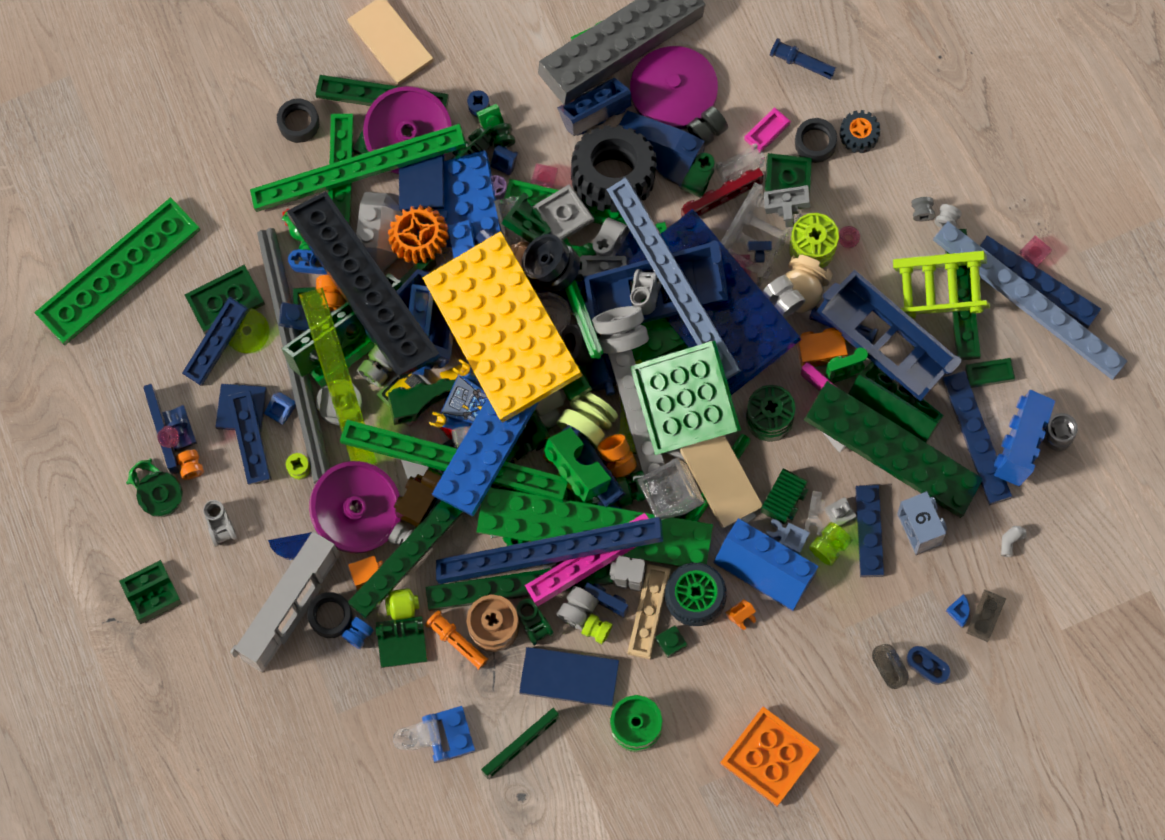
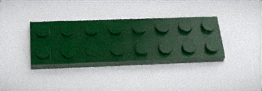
[804,381,982,518]

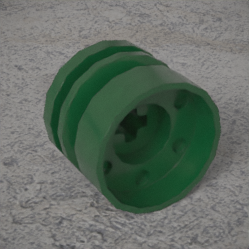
[746,385,796,442]

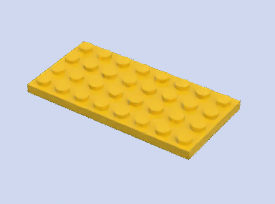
[423,231,583,423]

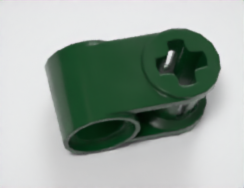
[681,152,715,198]
[517,599,554,646]

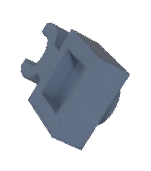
[766,519,810,555]

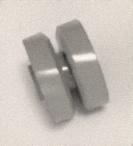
[592,306,649,354]

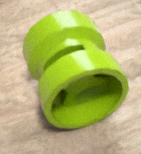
[581,613,613,645]

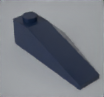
[619,110,705,187]

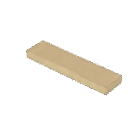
[627,564,671,660]

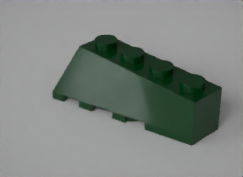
[848,361,944,443]

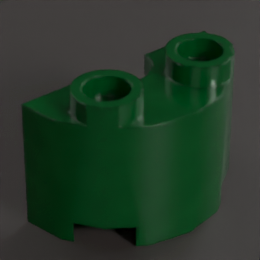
[515,411,550,460]

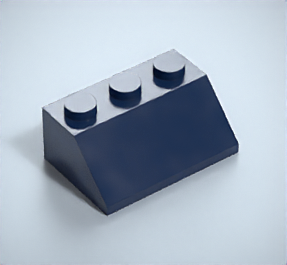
[557,77,632,136]

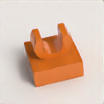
[725,599,756,630]

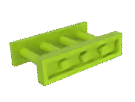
[893,251,990,319]

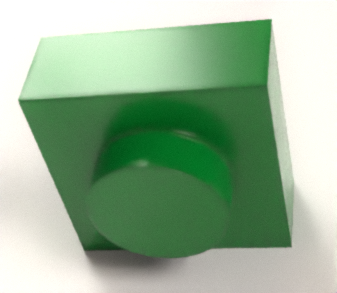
[476,104,505,134]

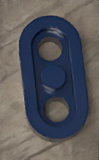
[906,646,950,685]

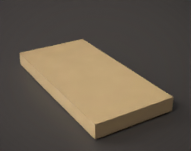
[347,0,434,86]
[679,435,762,528]

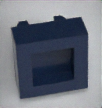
[490,145,518,176]
[747,241,772,263]

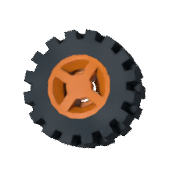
[840,110,880,153]

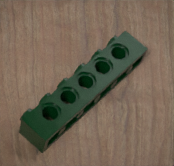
[281,273,402,377]

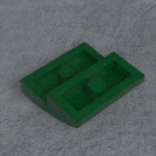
[119,560,182,624]

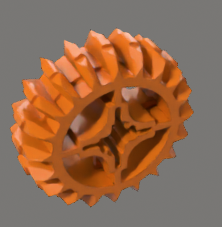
[388,205,449,265]

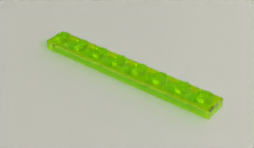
[299,287,377,464]

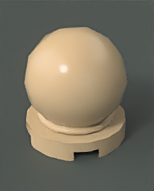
[785,255,833,313]

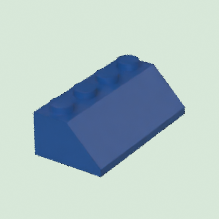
[713,518,818,611]

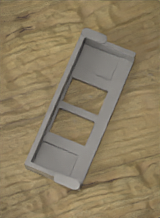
[230,531,340,672]

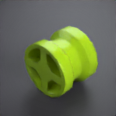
[286,453,311,480]

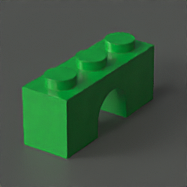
[544,427,611,502]

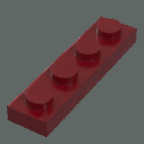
[681,168,764,224]

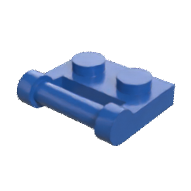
[422,706,476,763]

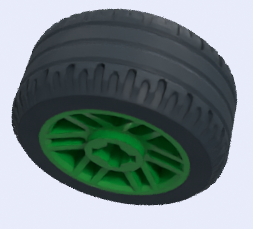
[665,563,727,626]

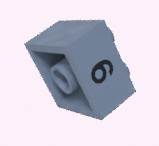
[897,492,947,555]

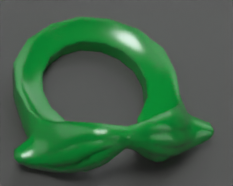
[126,458,160,489]

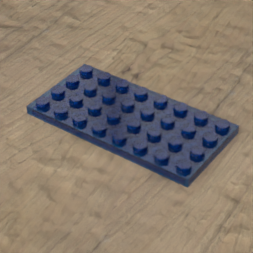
[626,209,802,395]

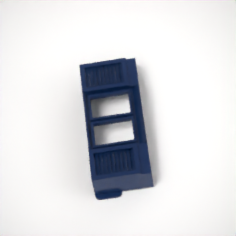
[584,241,729,324]
[816,270,961,401]

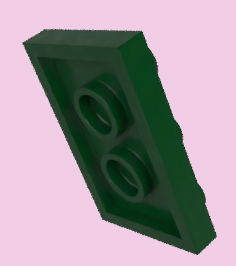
[184,264,265,334]

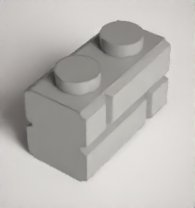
[610,556,646,591]

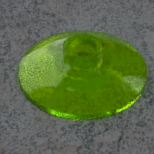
[229,309,270,353]

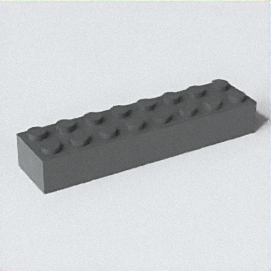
[538,0,705,106]

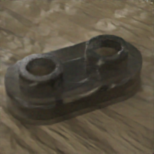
[872,644,909,689]

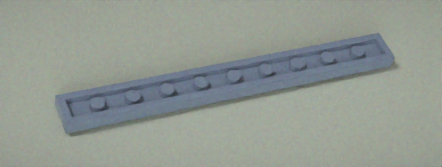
[607,177,741,380]
[933,221,1127,380]

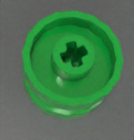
[610,695,663,753]

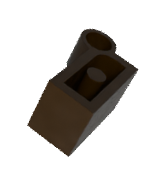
[394,467,443,527]

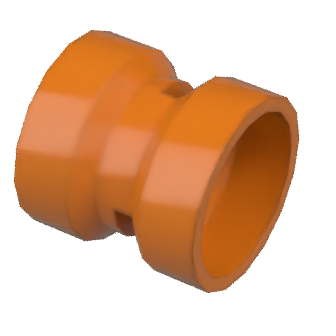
[175,449,204,480]

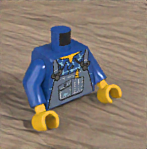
[429,359,488,430]

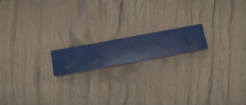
[980,236,1101,329]
[942,371,1012,506]

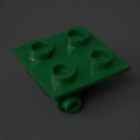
[450,125,494,160]
[375,616,427,668]

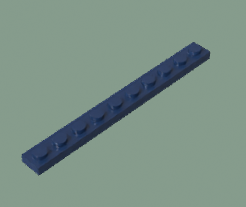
[436,517,663,584]

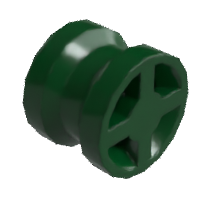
[490,123,516,148]

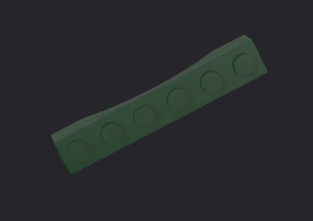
[388,378,456,425]

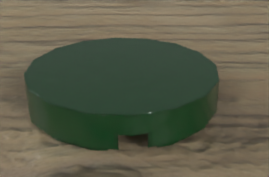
[136,471,183,517]

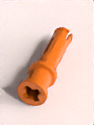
[425,610,489,670]

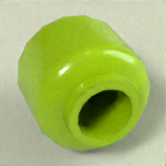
[385,588,419,620]

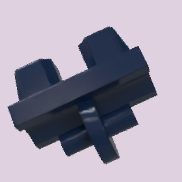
[162,405,197,451]

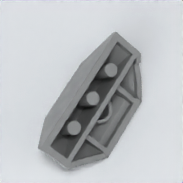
[356,192,403,272]

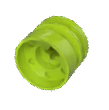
[789,213,839,268]

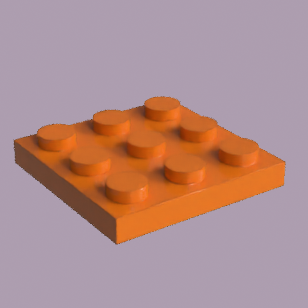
[720,707,820,807]

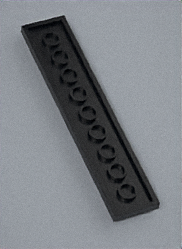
[287,191,440,379]

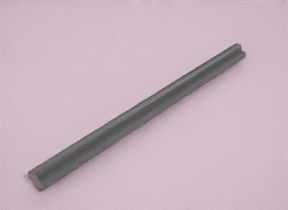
[257,228,330,484]

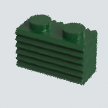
[761,468,809,525]

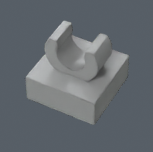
[824,497,857,529]

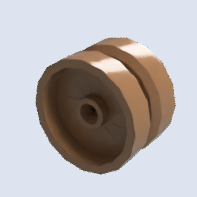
[466,595,520,652]

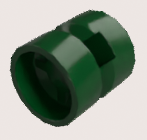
[615,470,651,508]

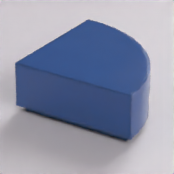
[946,594,970,627]

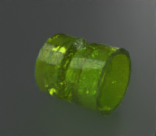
[809,522,853,566]

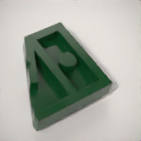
[501,192,551,243]

